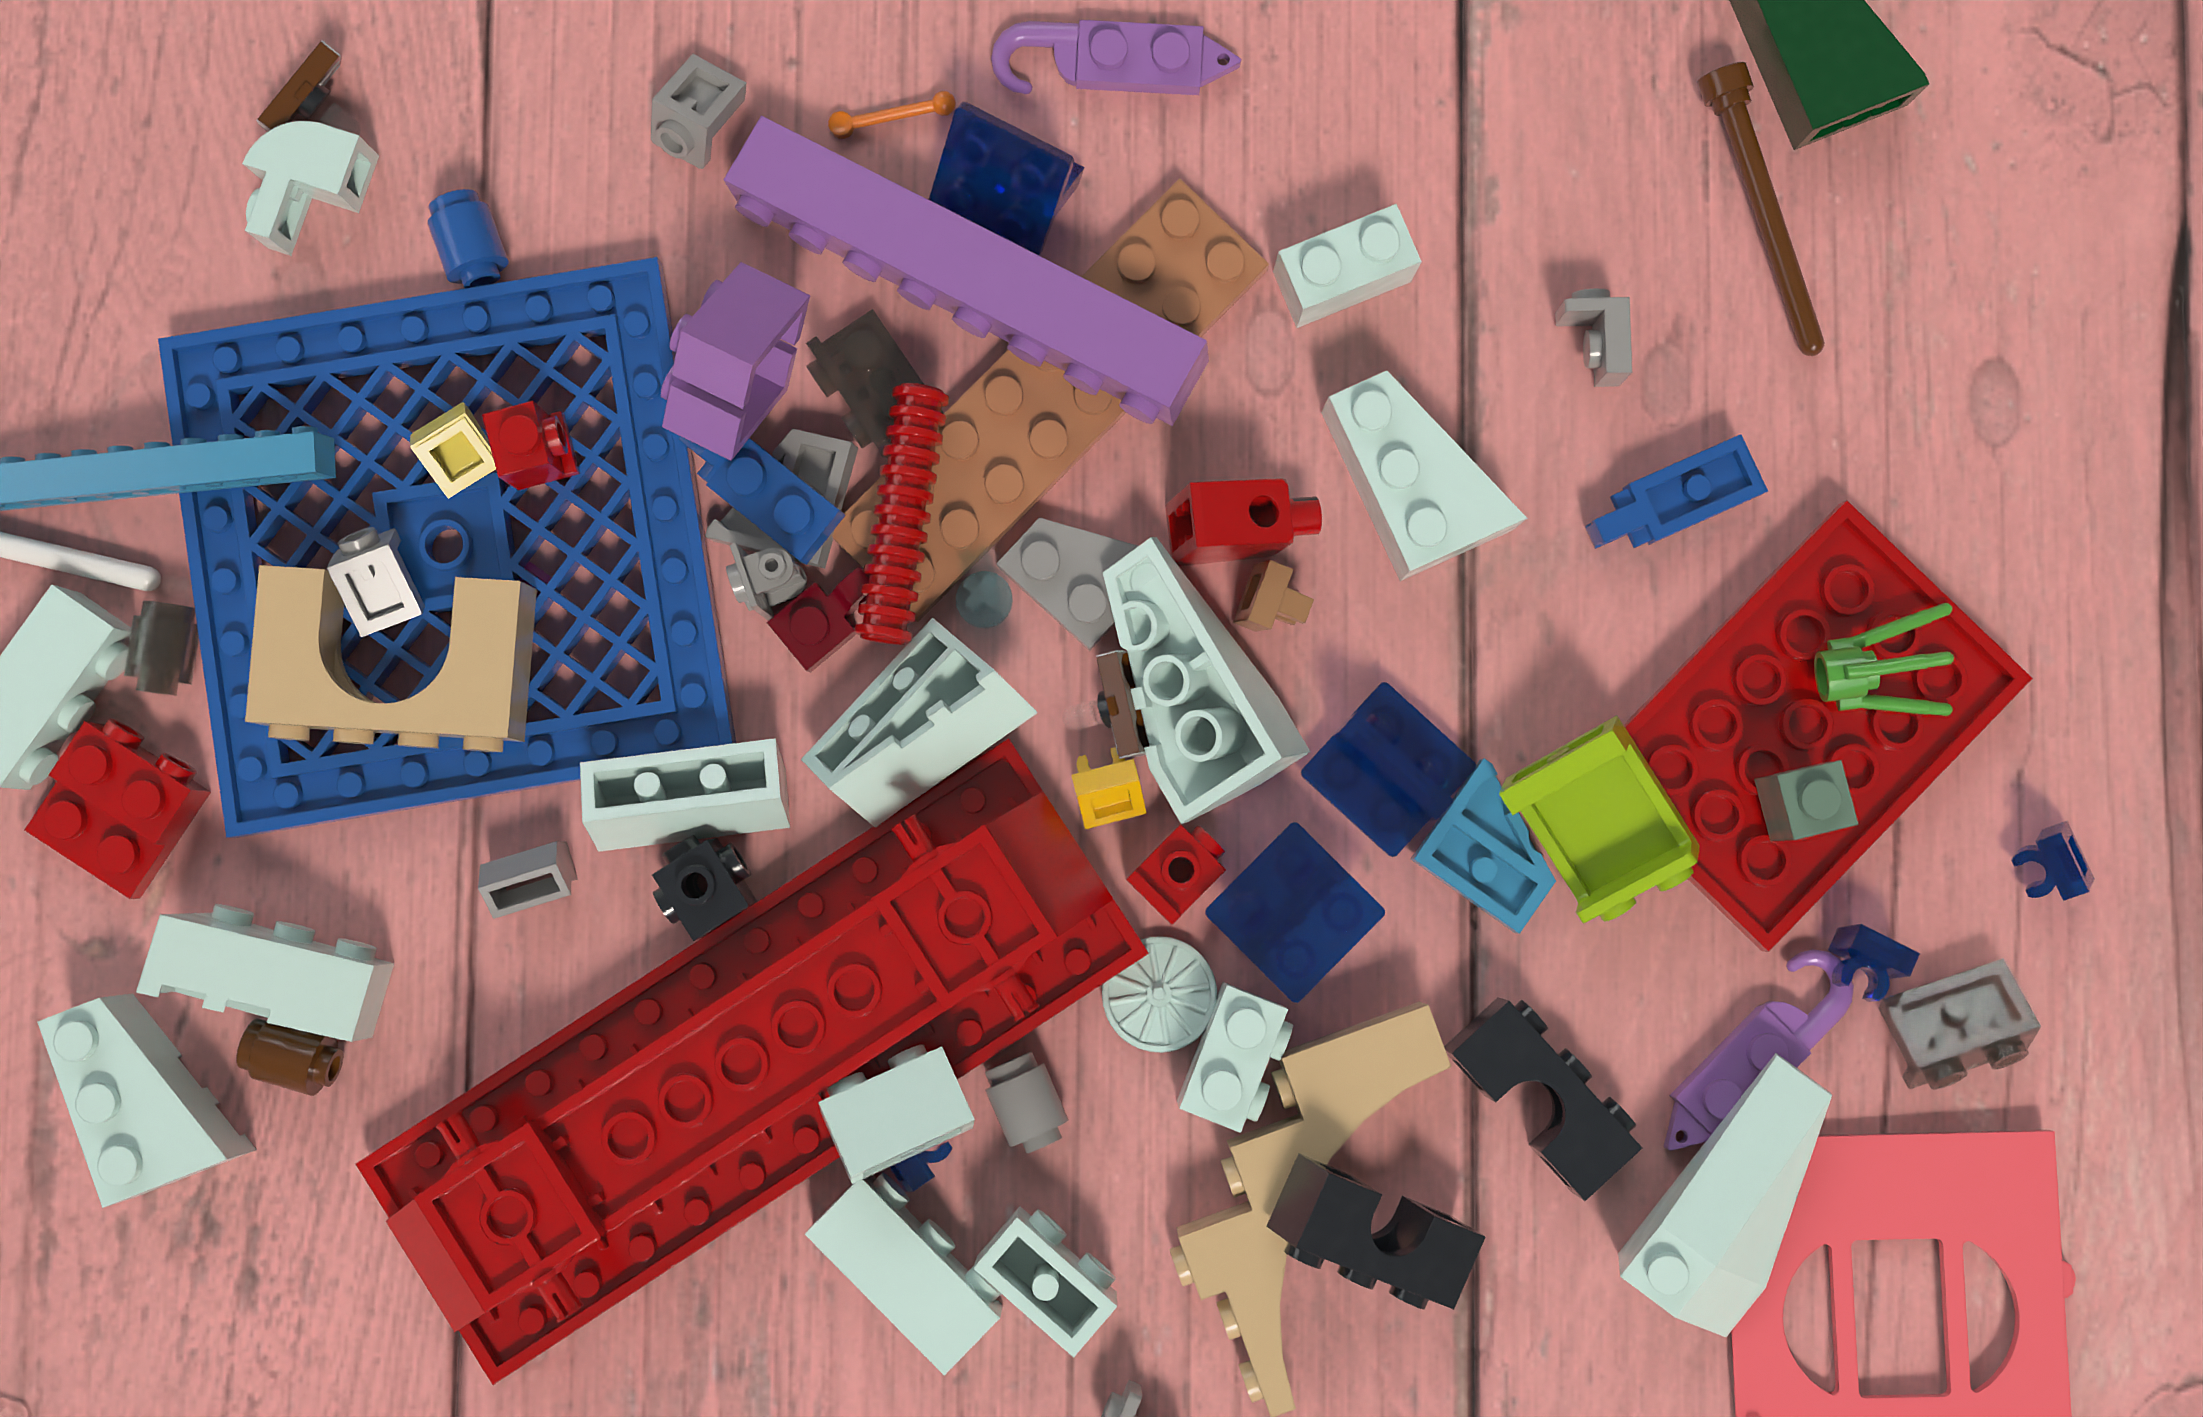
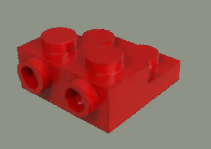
[24,718,211,899]

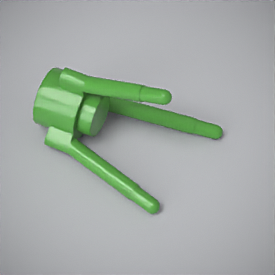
[1814,603,1954,716]

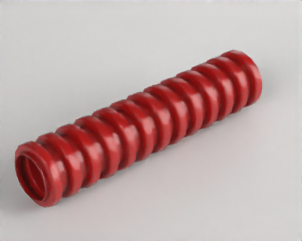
[855,383,949,645]

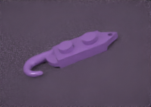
[991,20,1241,95]
[1664,949,1854,1151]

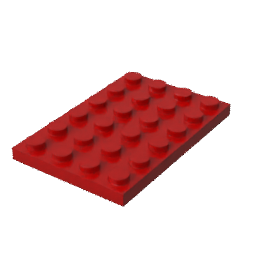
[1623,500,2033,952]

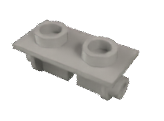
[726,543,807,621]

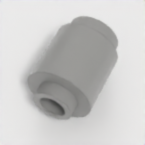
[985,1051,1069,1153]

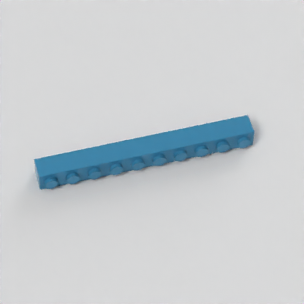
[0,426,336,511]

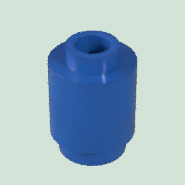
[427,189,509,288]

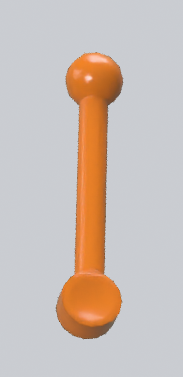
[828,91,956,139]

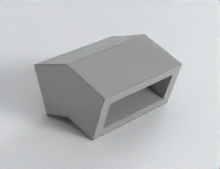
[478,841,578,919]

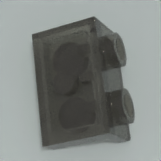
[806,309,944,458]
[1878,958,2041,1090]

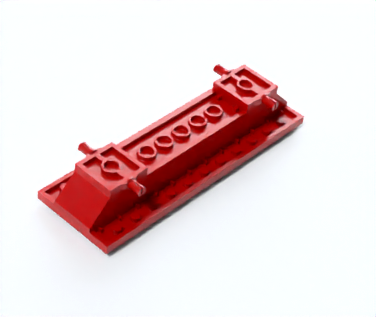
[356,738,1149,1385]

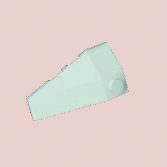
[1103,537,1311,824]
[1618,1053,1832,1337]

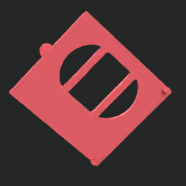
[1731,1130,2076,1417]

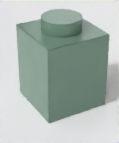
[1754,760,1858,841]

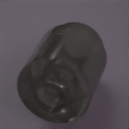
[124,601,199,696]

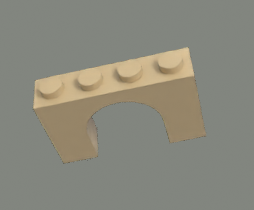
[245,565,537,752]

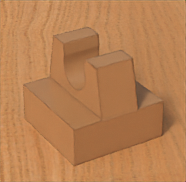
[1233,560,1314,632]

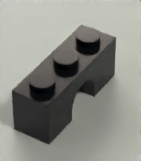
[1444,997,1643,1201]
[1266,1153,1486,1310]

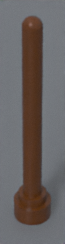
[1697,62,1825,356]

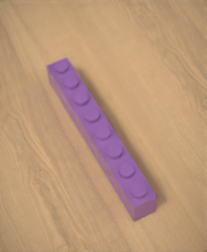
[724,116,1209,426]

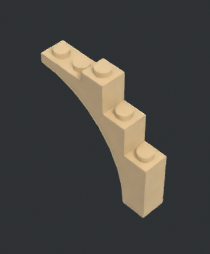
[1170,1001,1451,1417]

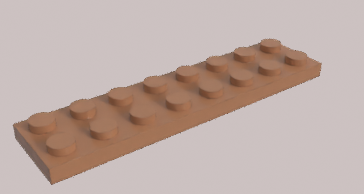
[832,178,1269,622]

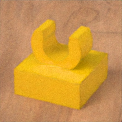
[1071,747,1147,829]

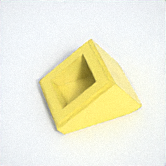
[410,402,496,499]

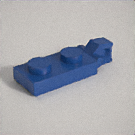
[1585,434,1768,549]
[679,437,846,565]

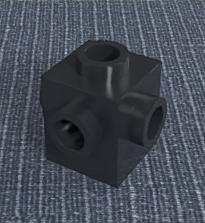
[652,835,758,941]

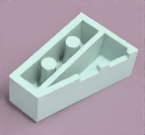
[1321,371,1527,581]
[801,618,1038,827]
[136,904,395,1042]
[37,994,257,1208]

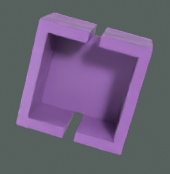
[661,262,810,460]

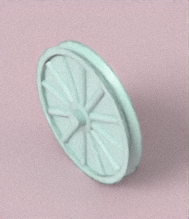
[1102,936,1217,1053]

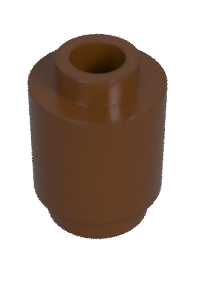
[236,1018,344,1096]

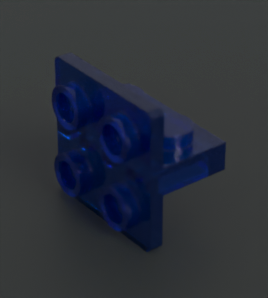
[928,102,1085,256]
[1300,682,1476,857]
[1205,822,1385,1003]

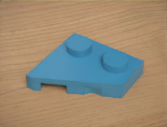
[1411,758,1556,934]

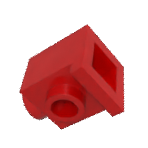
[482,401,580,490]
[1126,824,1226,925]

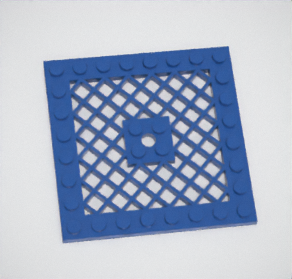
[158,257,736,838]

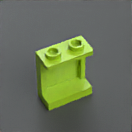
[1499,715,1700,923]

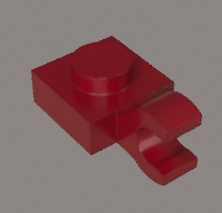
[766,567,870,673]

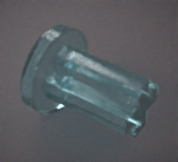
[956,571,1013,628]

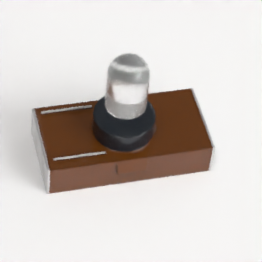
[256,40,361,136]
[1062,650,1149,759]

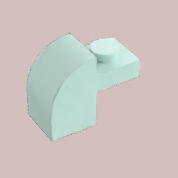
[242,121,379,256]

